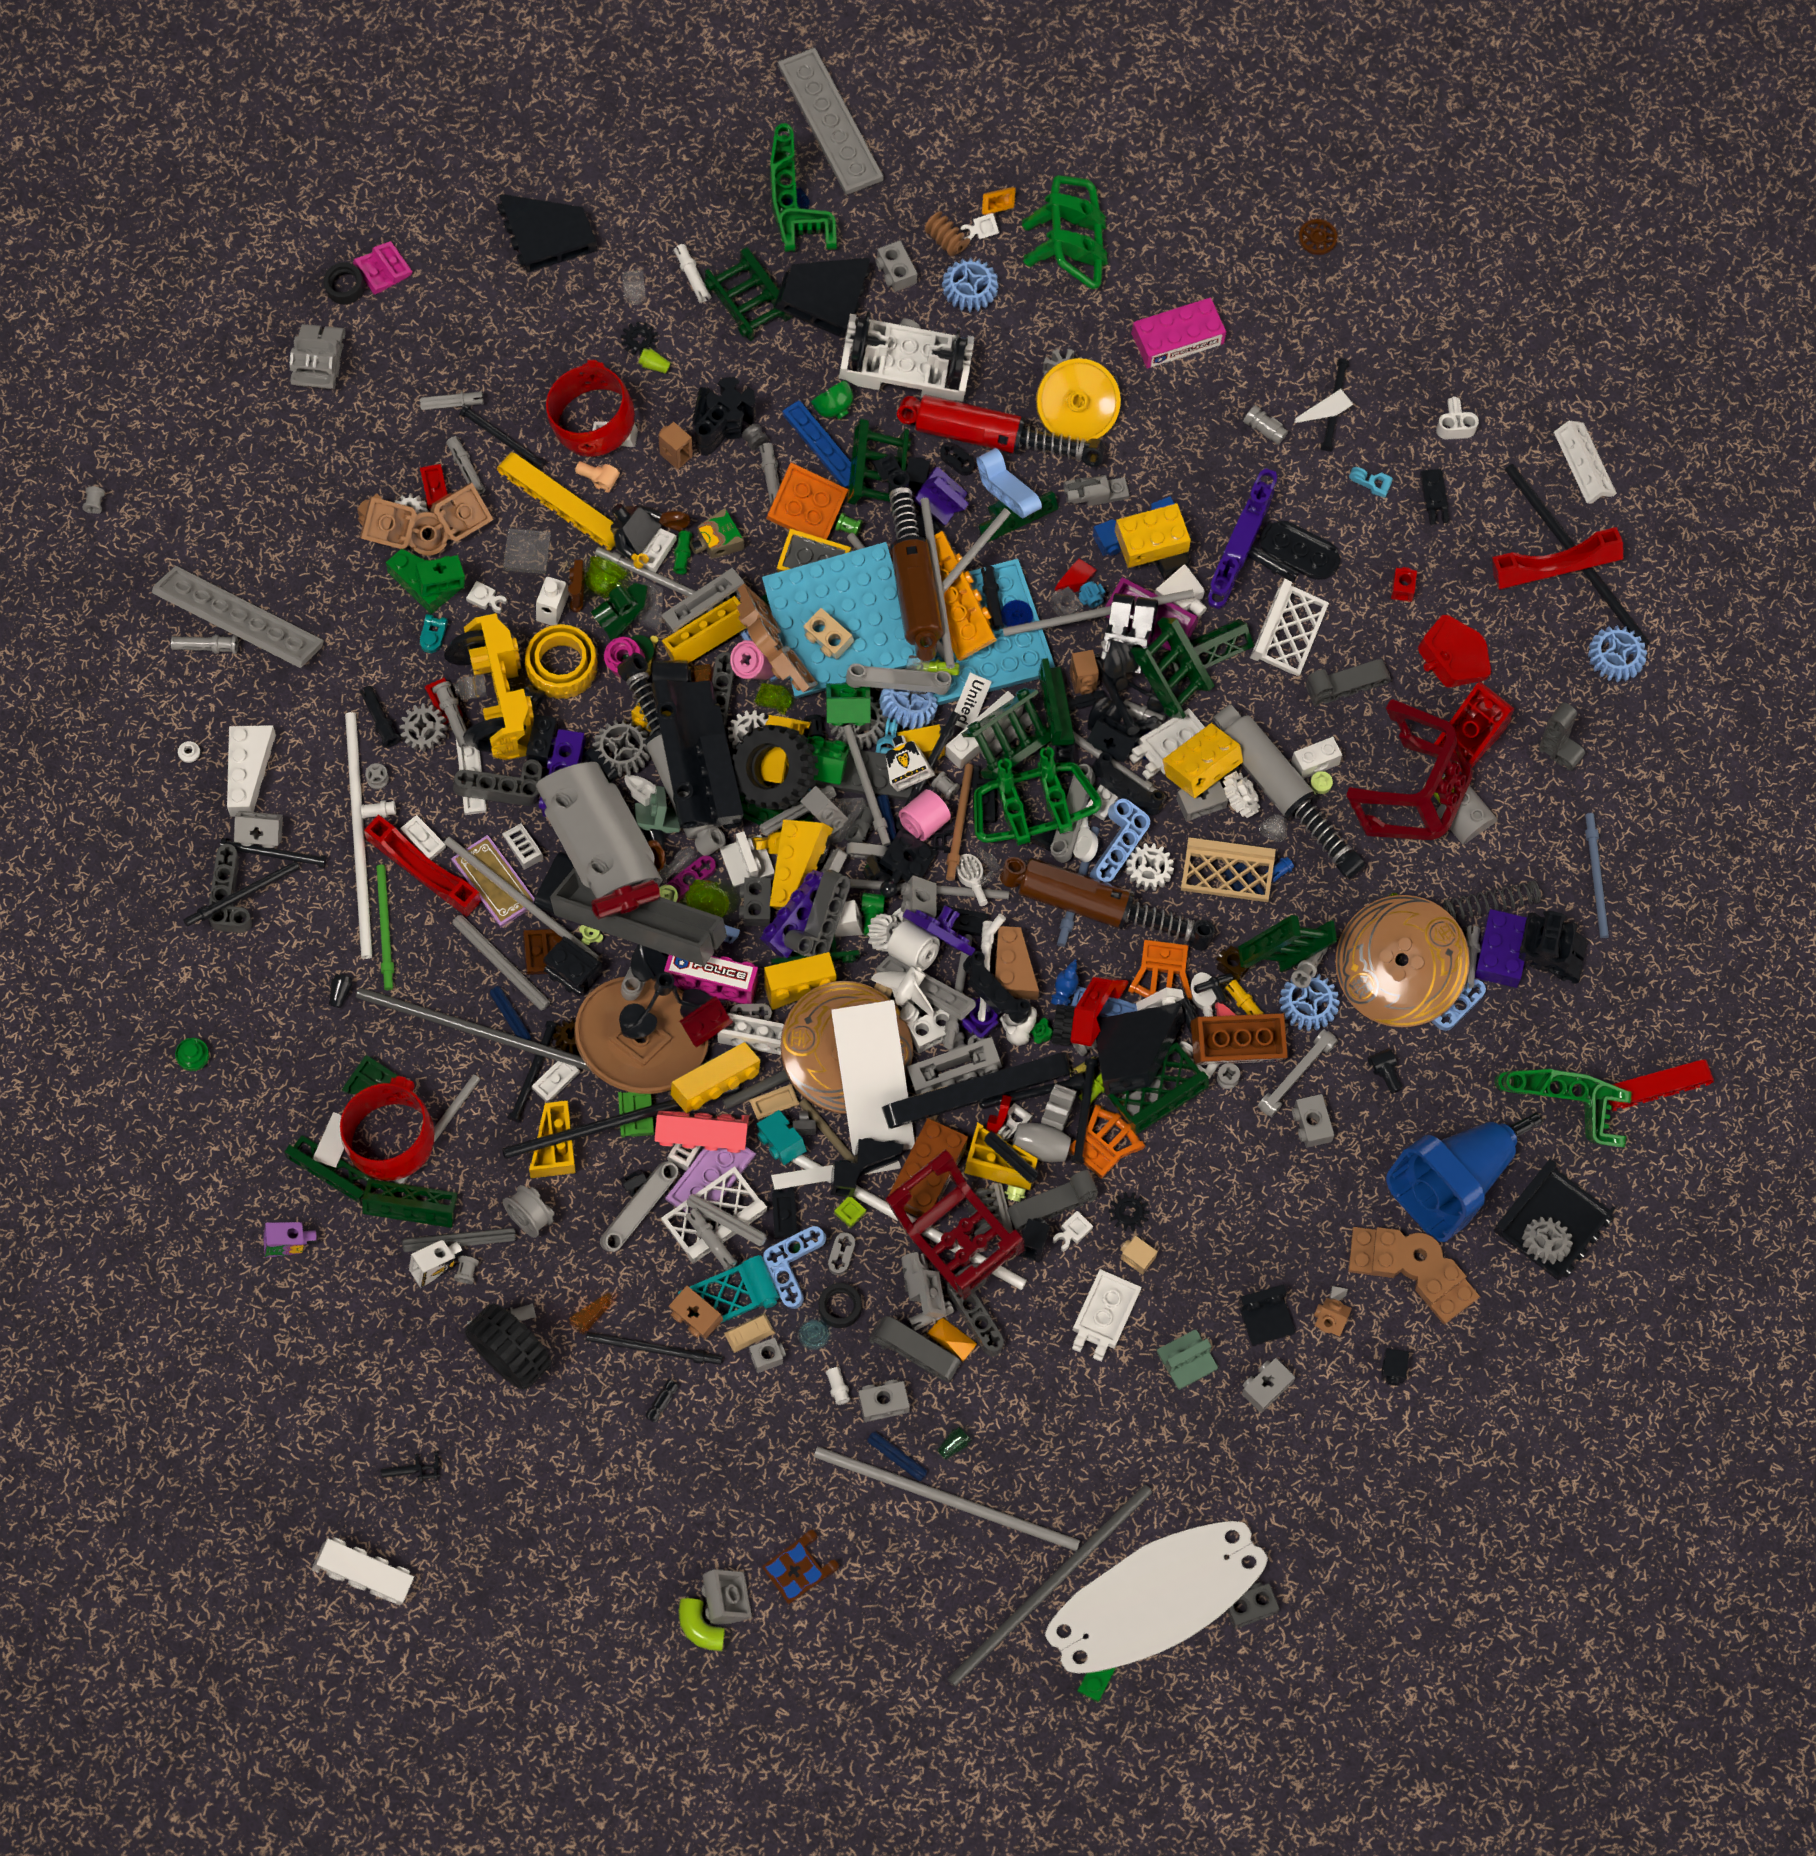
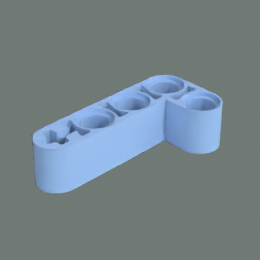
[976,448,1042,518]
[1090,799,1150,883]

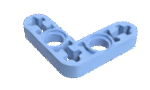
[1431,979,1486,1031]
[763,1226,826,1309]

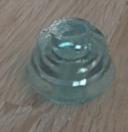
[798,1319,830,1350]

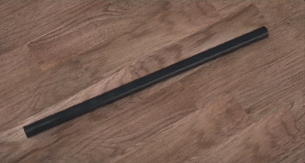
[1505,464,1650,647]
[502,1086,739,1159]

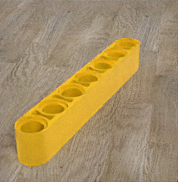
[497,452,615,551]

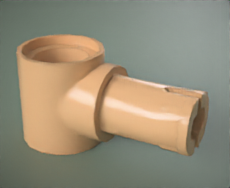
[575,461,620,493]

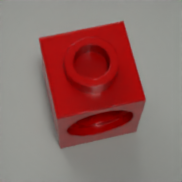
[1391,567,1417,602]

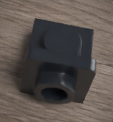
[1025,819,1057,851]

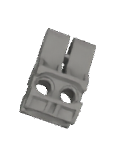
[290,324,345,389]

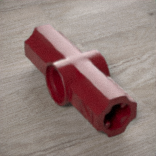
[591,880,661,920]

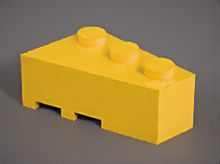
[761,715,811,784]
[764,952,836,1011]
[529,1101,576,1178]
[965,1122,1038,1190]

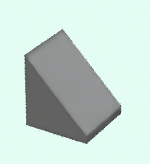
[1329,1286,1348,1301]

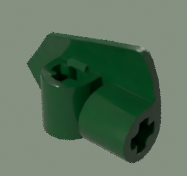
[591,583,648,641]

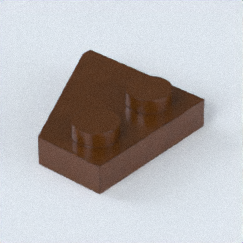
[523,929,562,975]

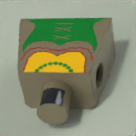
[690,508,744,559]

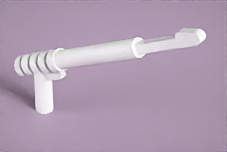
[978,914,1006,1022]

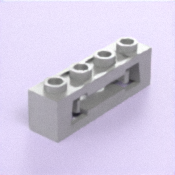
[661,568,746,634]
[907,1037,1002,1095]

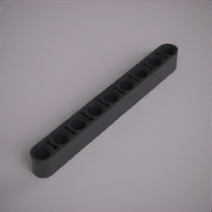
[881,1052,1072,1129]

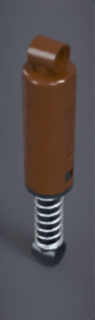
[888,470,943,661]
[1000,857,1215,951]

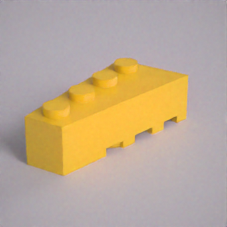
[770,820,833,910]

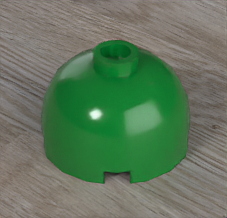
[811,380,853,420]

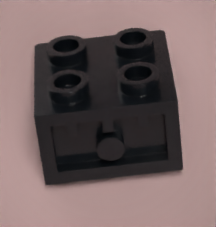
[1238,1284,1295,1346]

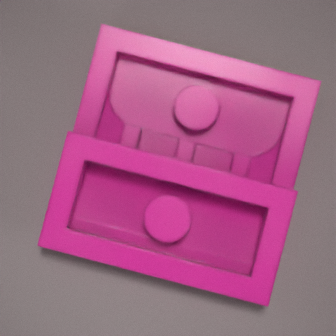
[353,241,412,295]

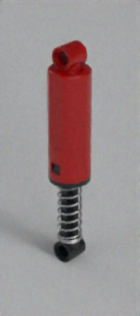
[897,395,1106,467]

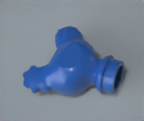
[1050,959,1079,1006]

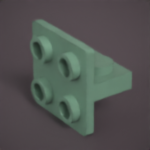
[634,786,680,833]
[1157,1330,1218,1390]

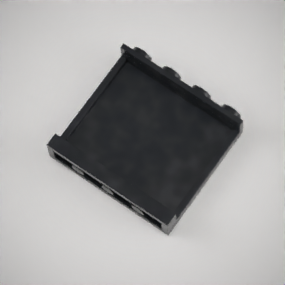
[1493,1159,1615,1281]

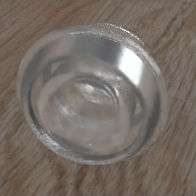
[1259,814,1287,842]

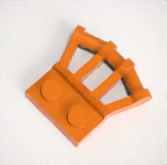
[1128,940,1192,1000]
[1069,1104,1145,1179]

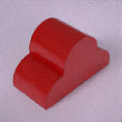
[1434,681,1515,773]

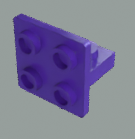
[914,467,969,525]

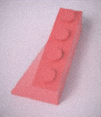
[655,1111,749,1153]

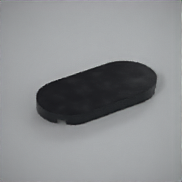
[1260,520,1340,580]

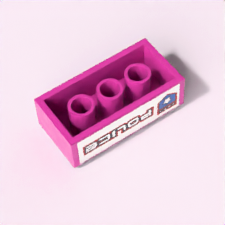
[1131,298,1226,368]
[664,955,758,1004]

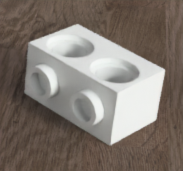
[907,1007,959,1053]

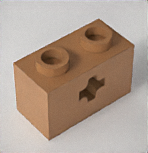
[659,421,693,470]
[1069,650,1099,695]
[669,1286,724,1340]

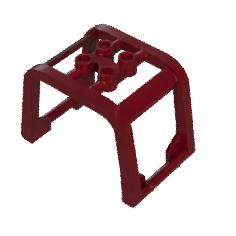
[1346,699,1473,840]
[885,1149,1024,1300]

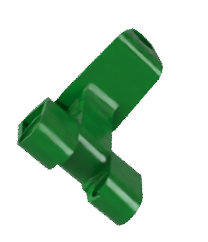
[770,123,837,252]
[1494,1069,1632,1148]

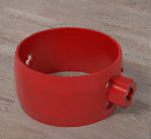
[546,360,635,457]
[340,1076,435,1181]

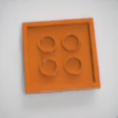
[766,463,848,540]

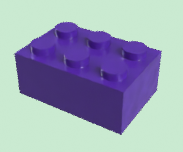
[1475,909,1526,988]

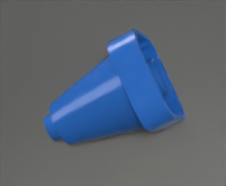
[1386,1122,1517,1242]

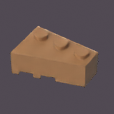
[995,926,1039,1000]

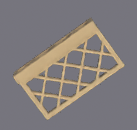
[1181,837,1276,902]

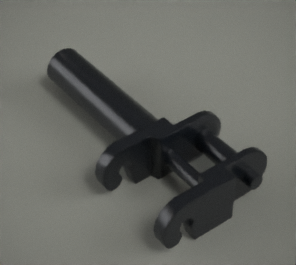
[381,1451,440,1483]

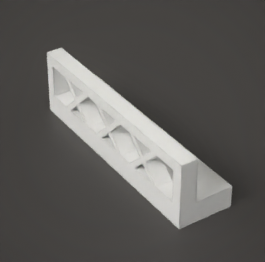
[1554,421,1617,503]

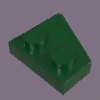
[341,1055,398,1095]

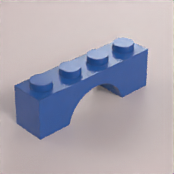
[1092,496,1174,556]

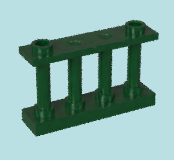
[704,247,792,342]
[847,419,911,513]
[1131,617,1215,719]
[961,688,1051,779]
[1238,915,1337,972]

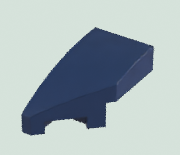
[1224,863,1265,895]

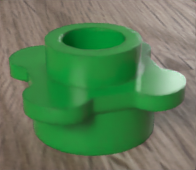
[1030,1018,1053,1044]

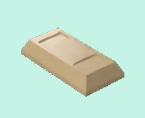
[749,1084,799,1120]
[724,1313,775,1353]

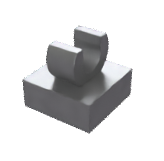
[793,1111,816,1136]

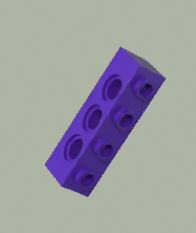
[539,729,586,817]
[759,870,824,958]

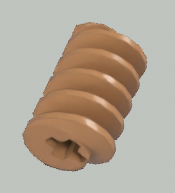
[925,211,970,256]

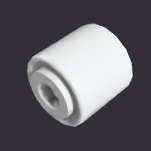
[887,921,940,971]

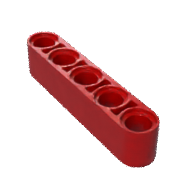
[1608,1060,1714,1111]

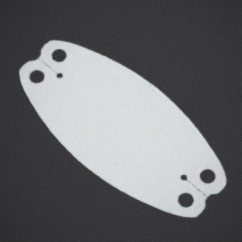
[1045,1521,1268,1673]

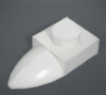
[625,775,656,807]

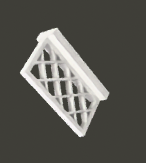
[1250,579,1329,676]
[661,1167,767,1264]

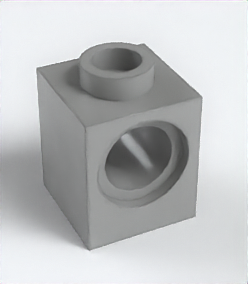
[749,1338,786,1373]

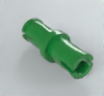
[673,531,692,575]

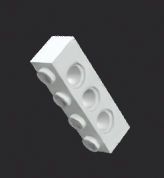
[718,1013,784,1055]

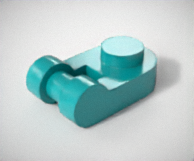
[420,614,448,653]

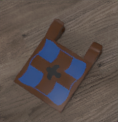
[762,1530,839,1604]

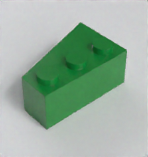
[386,549,461,614]

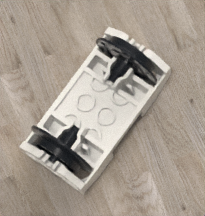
[839,311,974,402]

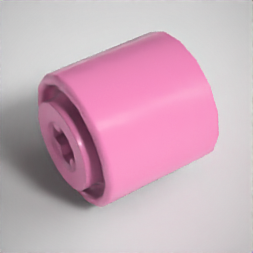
[730,640,774,680]
[899,789,951,841]

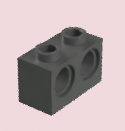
[739,877,771,926]
[1226,1582,1279,1629]

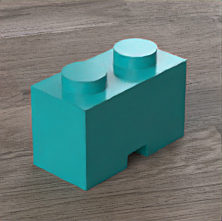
[757,1110,806,1165]

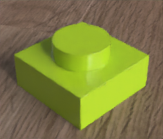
[834,1197,866,1228]

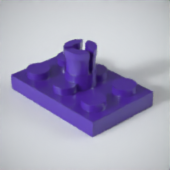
[902,905,975,956]

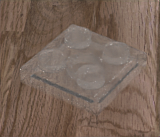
[503,528,551,574]

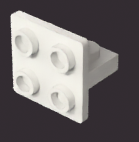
[720,831,775,887]

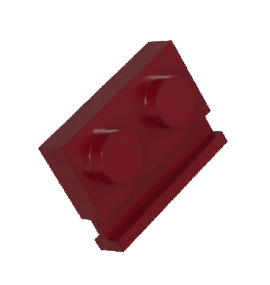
[679,996,733,1048]

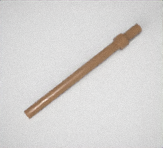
[946,764,974,881]

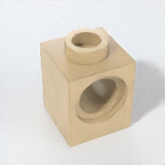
[1120,1236,1158,1275]

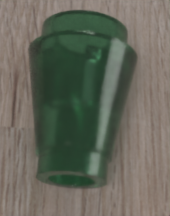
[937,1427,971,1460]

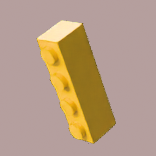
[662,596,748,663]
[670,1042,760,1113]

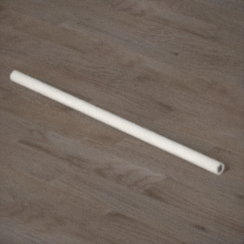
[345,712,372,959]
[791,1155,1027,1290]

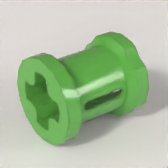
[836,513,862,536]

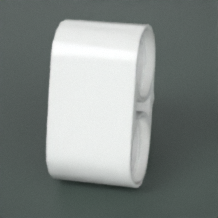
[1436,397,1479,439]

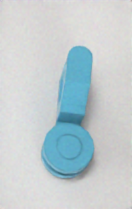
[1349,467,1393,498]
[876,718,898,754]

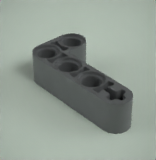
[712,652,735,731]
[1306,659,1391,707]
[1539,703,1585,771]
[453,760,542,806]
[209,844,252,933]
[784,870,851,957]
[1007,1170,1098,1231]
[947,1263,1004,1357]
[868,1316,961,1382]

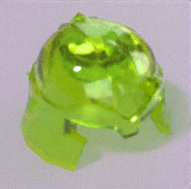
[585,556,628,598]
[685,879,729,918]

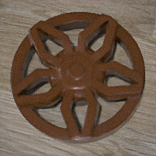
[1299,219,1338,255]

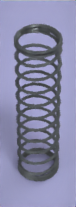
[1443,880,1541,921]

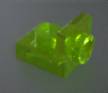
[754,683,792,715]

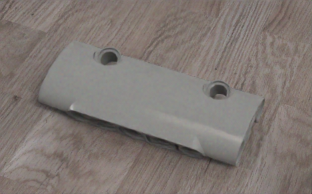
[536,762,662,898]

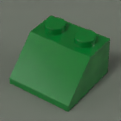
[826,683,870,726]

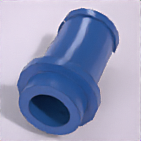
[1265,857,1294,883]

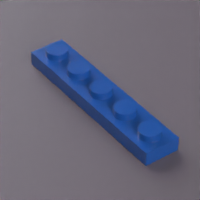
[782,400,851,489]

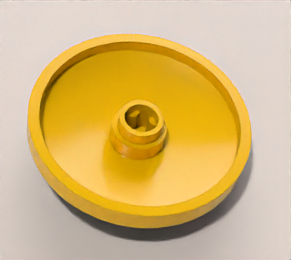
[1036,358,1121,441]

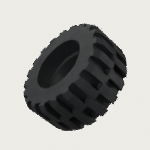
[731,725,819,810]
[465,1303,551,1390]

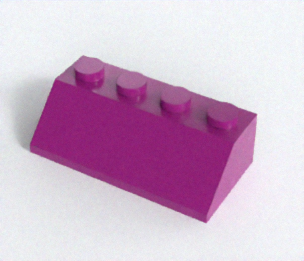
[1104,577,1198,651]

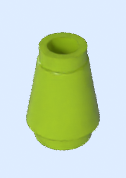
[638,348,671,374]

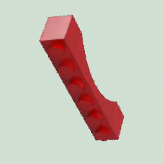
[1492,527,1623,589]
[364,814,481,917]

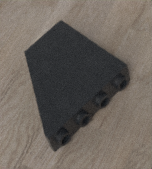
[497,194,597,273]
[774,258,870,337]
[1096,1002,1185,1095]

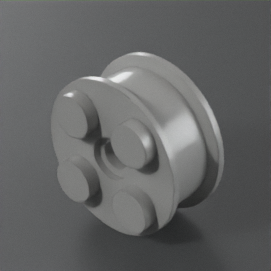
[503,1185,554,1238]

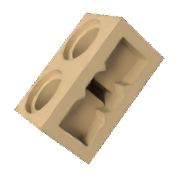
[803,608,854,660]

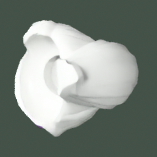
[1000,1007,1037,1046]

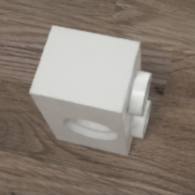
[1291,737,1342,779]

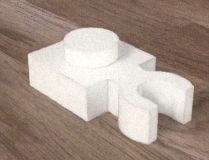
[960,213,999,239]
[466,581,507,613]
[1052,1211,1093,1252]

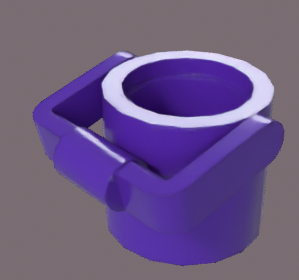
[962,998,999,1039]

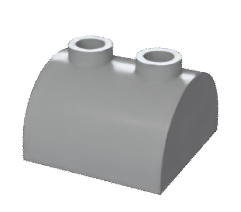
[1436,786,1498,845]
[702,1569,752,1624]

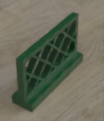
[1104,1042,1209,1135]

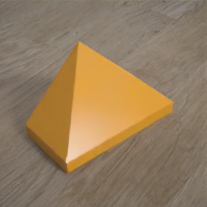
[982,187,1015,215]
[927,1318,977,1361]

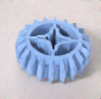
[942,258,999,312]
[1588,625,1647,682]
[879,688,938,730]
[1279,974,1340,1032]

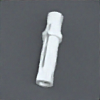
[674,244,711,303]

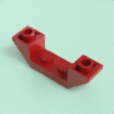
[1071,977,1128,1046]

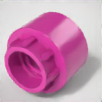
[604,637,645,678]

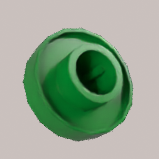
[175,1038,209,1071]

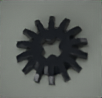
[621,322,658,356]
[1109,1192,1149,1231]

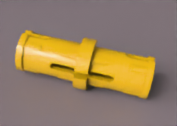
[1225,979,1264,1015]

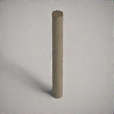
[799,1099,855,1163]

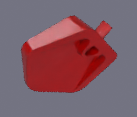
[1418,615,1491,687]

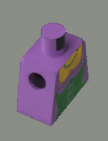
[263,1222,316,1258]

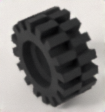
[1052,1004,1074,1046]

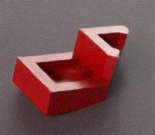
[1055,558,1096,592]
[986,1095,1012,1134]

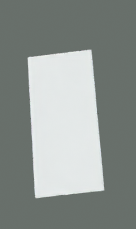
[831,1000,915,1156]

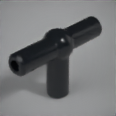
[1194,973,1233,1004]

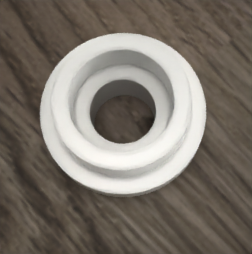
[178,741,200,763]

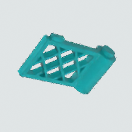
[678,1255,780,1323]

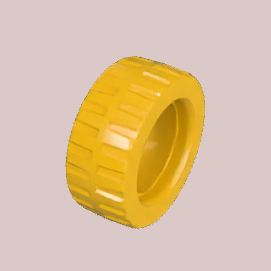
[525,624,598,699]

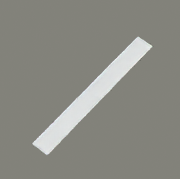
[771,1161,901,1190]

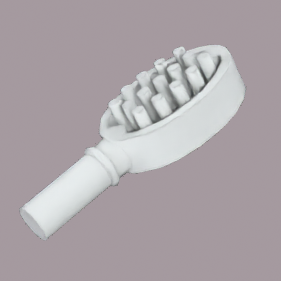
[1073,817,1098,862]
[956,854,988,906]
[1190,972,1216,1017]

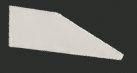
[1295,389,1353,423]

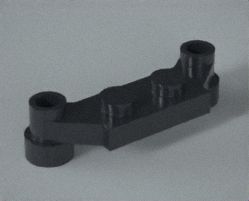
[1092,752,1164,815]
[963,951,1031,1023]

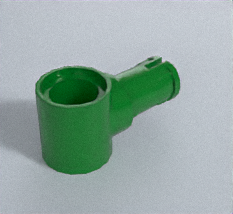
[861,893,885,936]

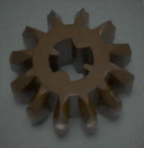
[553,1018,580,1054]

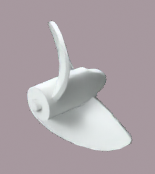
[871,966,934,1016]

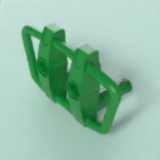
[1022,175,1108,289]
[974,747,1102,846]

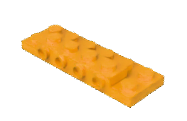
[935,531,997,661]

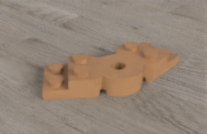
[360,482,493,555]
[737,584,818,692]
[1348,1227,1480,1325]

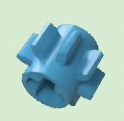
[1078,581,1105,608]

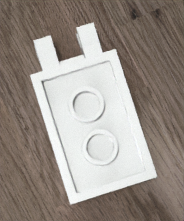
[1129,708,1205,780]
[1072,1269,1142,1361]

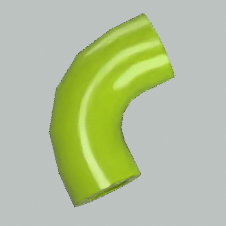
[679,1598,724,1651]

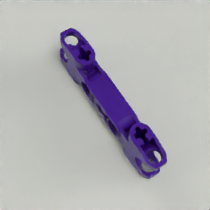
[1208,468,1277,609]

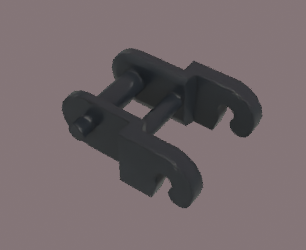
[930,830,954,853]

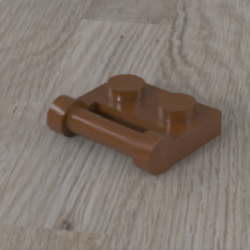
[568,560,585,613]

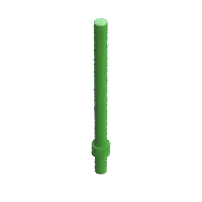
[377,865,394,990]

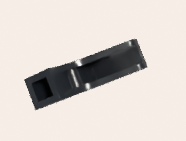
[830,1138,903,1197]

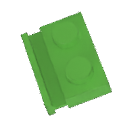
[618,1092,654,1138]

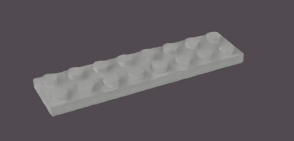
[778,48,883,195]
[152,566,324,668]

